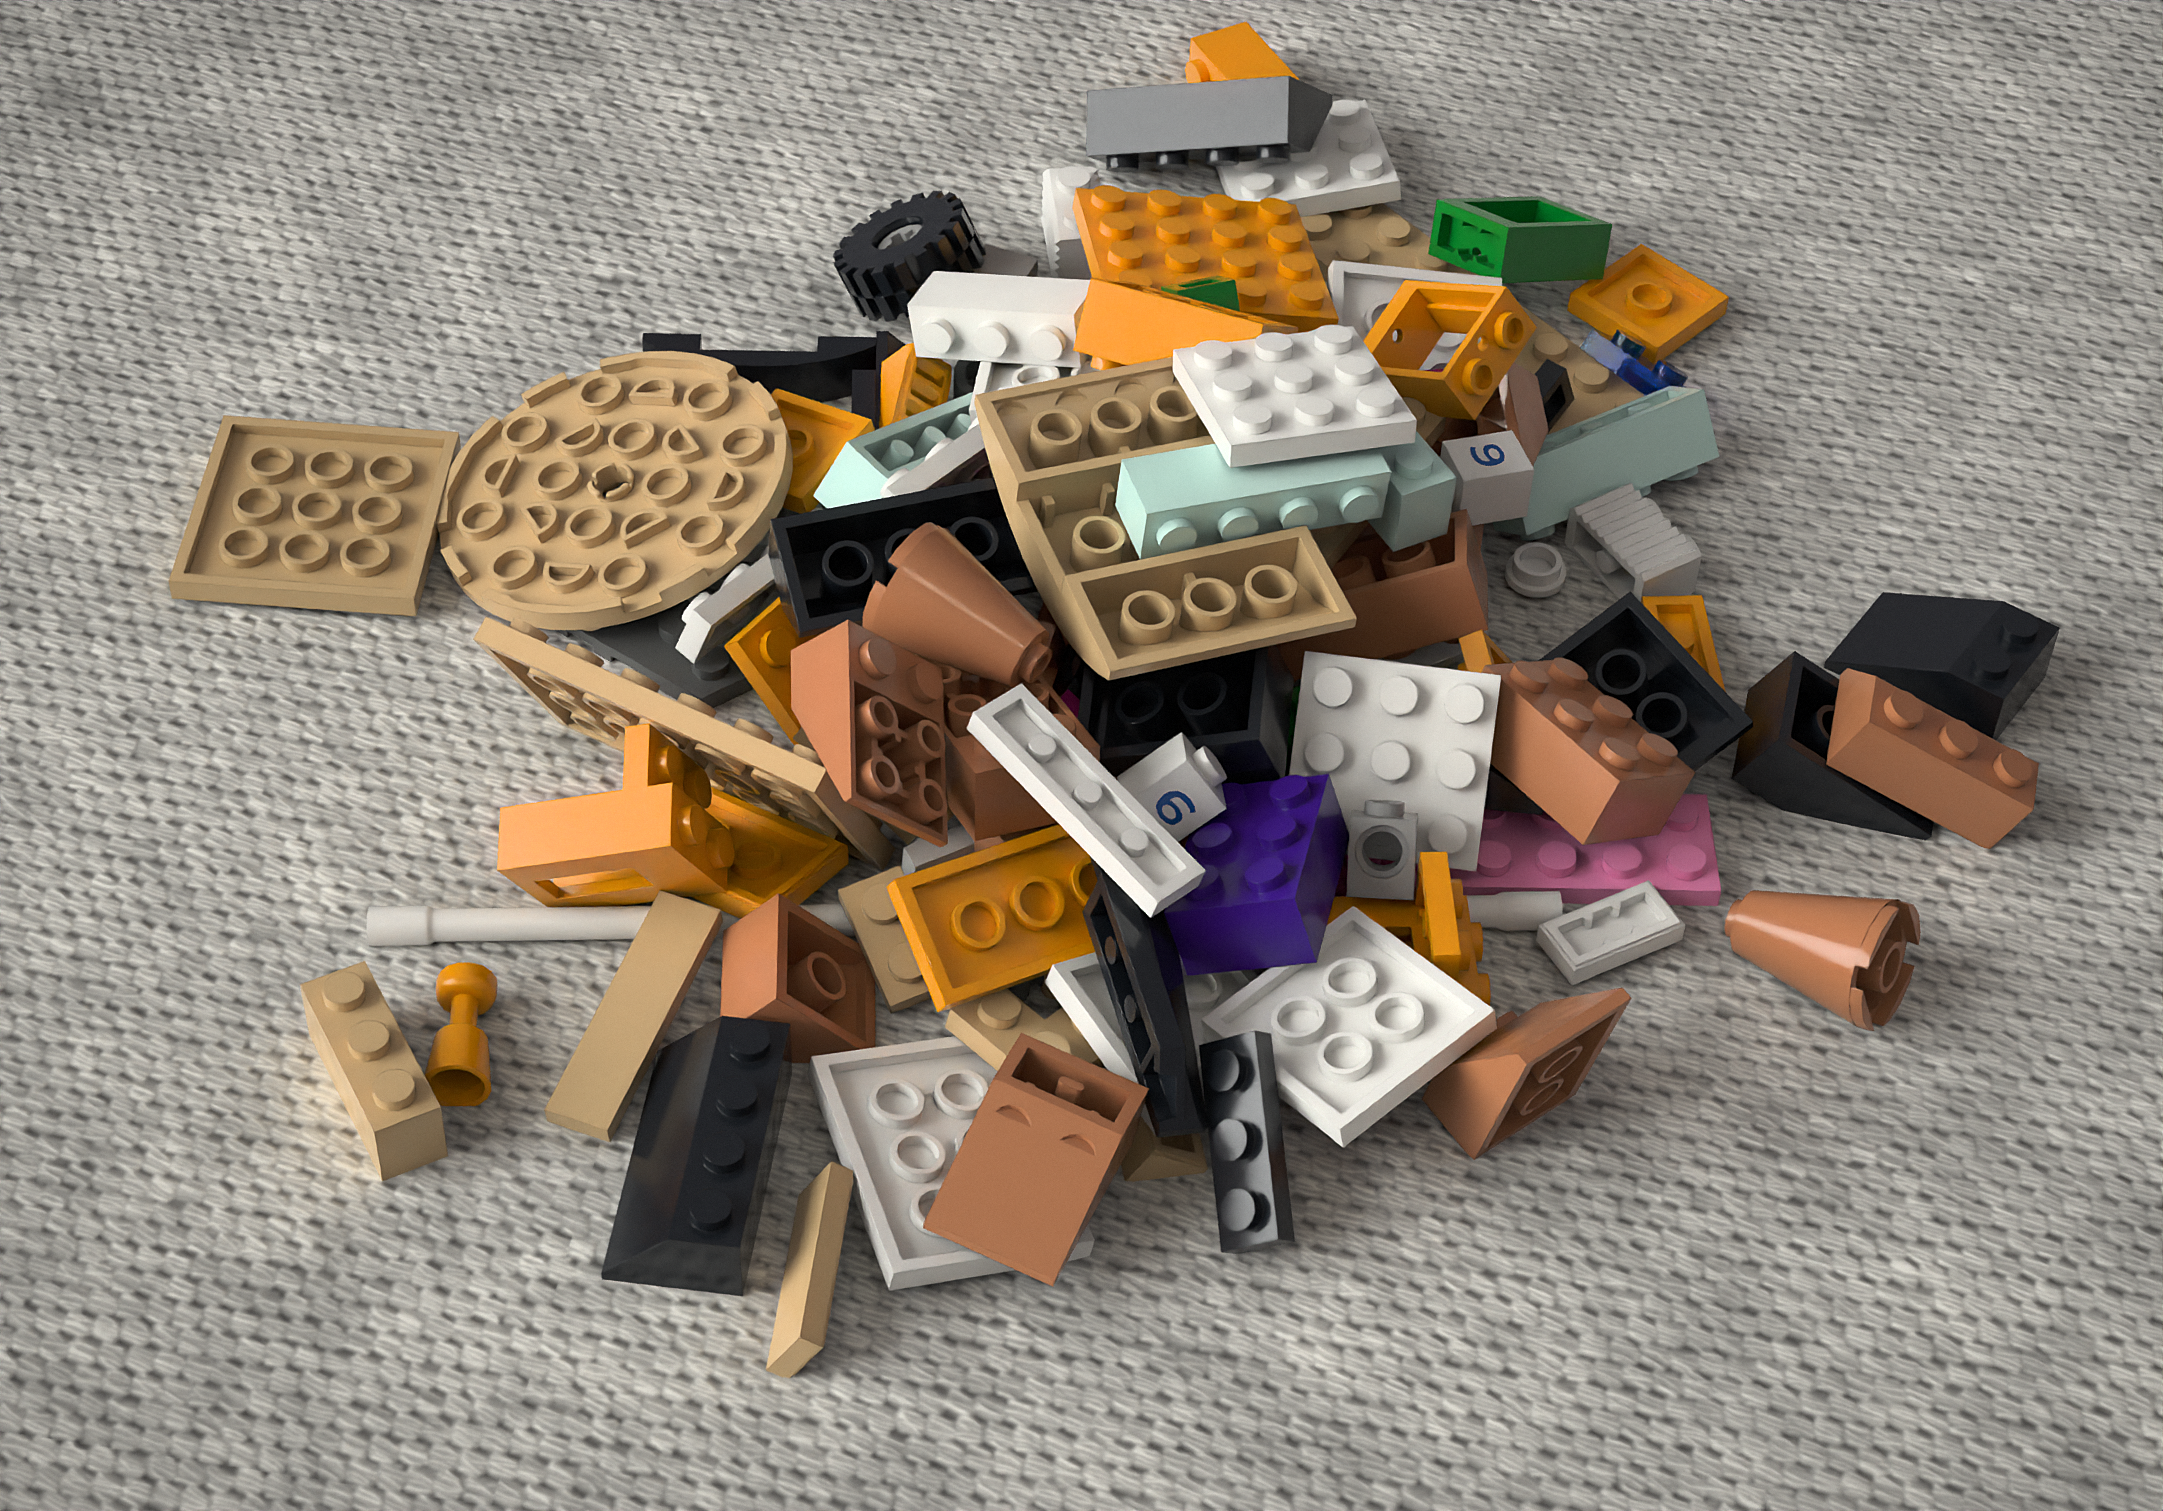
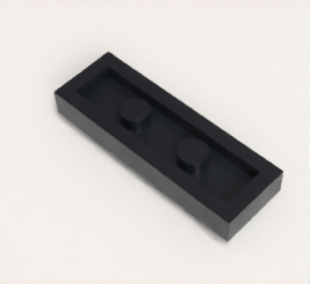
[1199,1030,1295,1254]

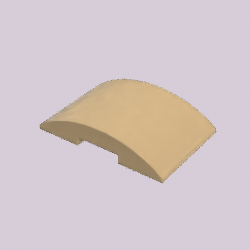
[974,357,1357,680]

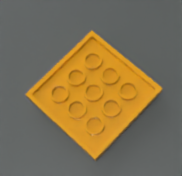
[1072,185,1339,333]

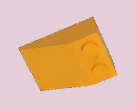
[1073,278,1298,370]

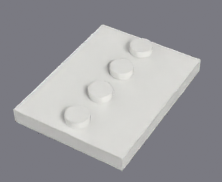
[807,1036,1095,1291]

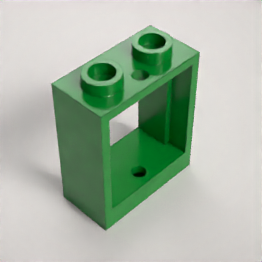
[1428,196,1612,283]

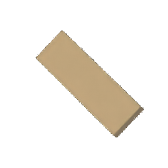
[766,1161,854,1378]

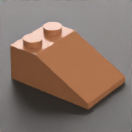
[1422,987,1631,1160]

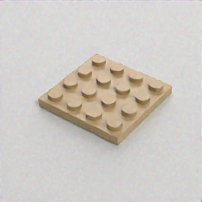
[168,415,461,616]

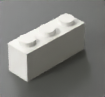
[907,271,1090,368]

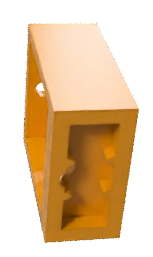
[1363,280,1537,420]

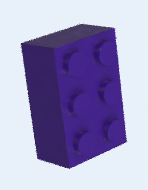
[1164,774,1349,976]

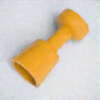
[424,962,498,1106]

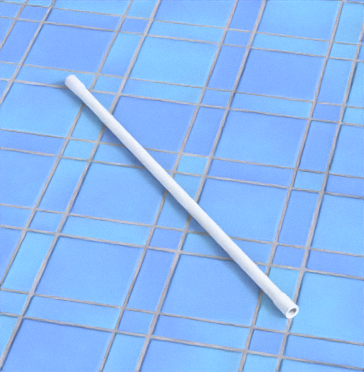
[367,891,1563,946]

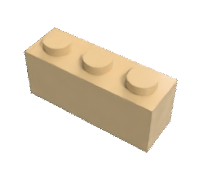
[300,961,448,1181]

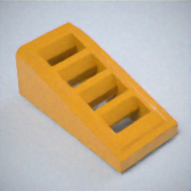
[879,343,952,429]

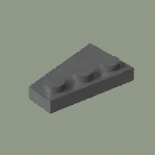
[555,600,754,708]

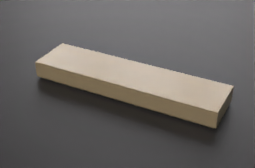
[544,890,723,1142]

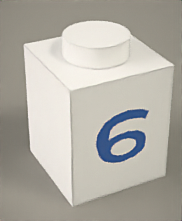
[1440,430,1534,526]
[1117,732,1227,842]

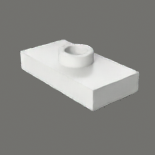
[1536,880,1685,986]

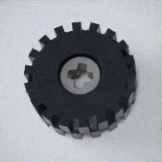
[833,191,986,322]

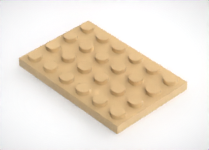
[473,616,895,870]

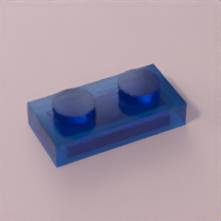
[1580,329,1688,396]

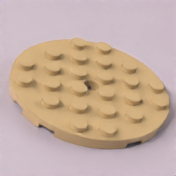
[435,351,793,631]

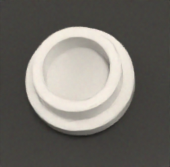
[1505,542,1566,598]

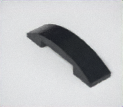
[642,333,876,403]

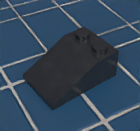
[1538,591,1754,772]
[1824,592,2060,740]
[1077,644,1294,785]
[1731,651,1934,841]

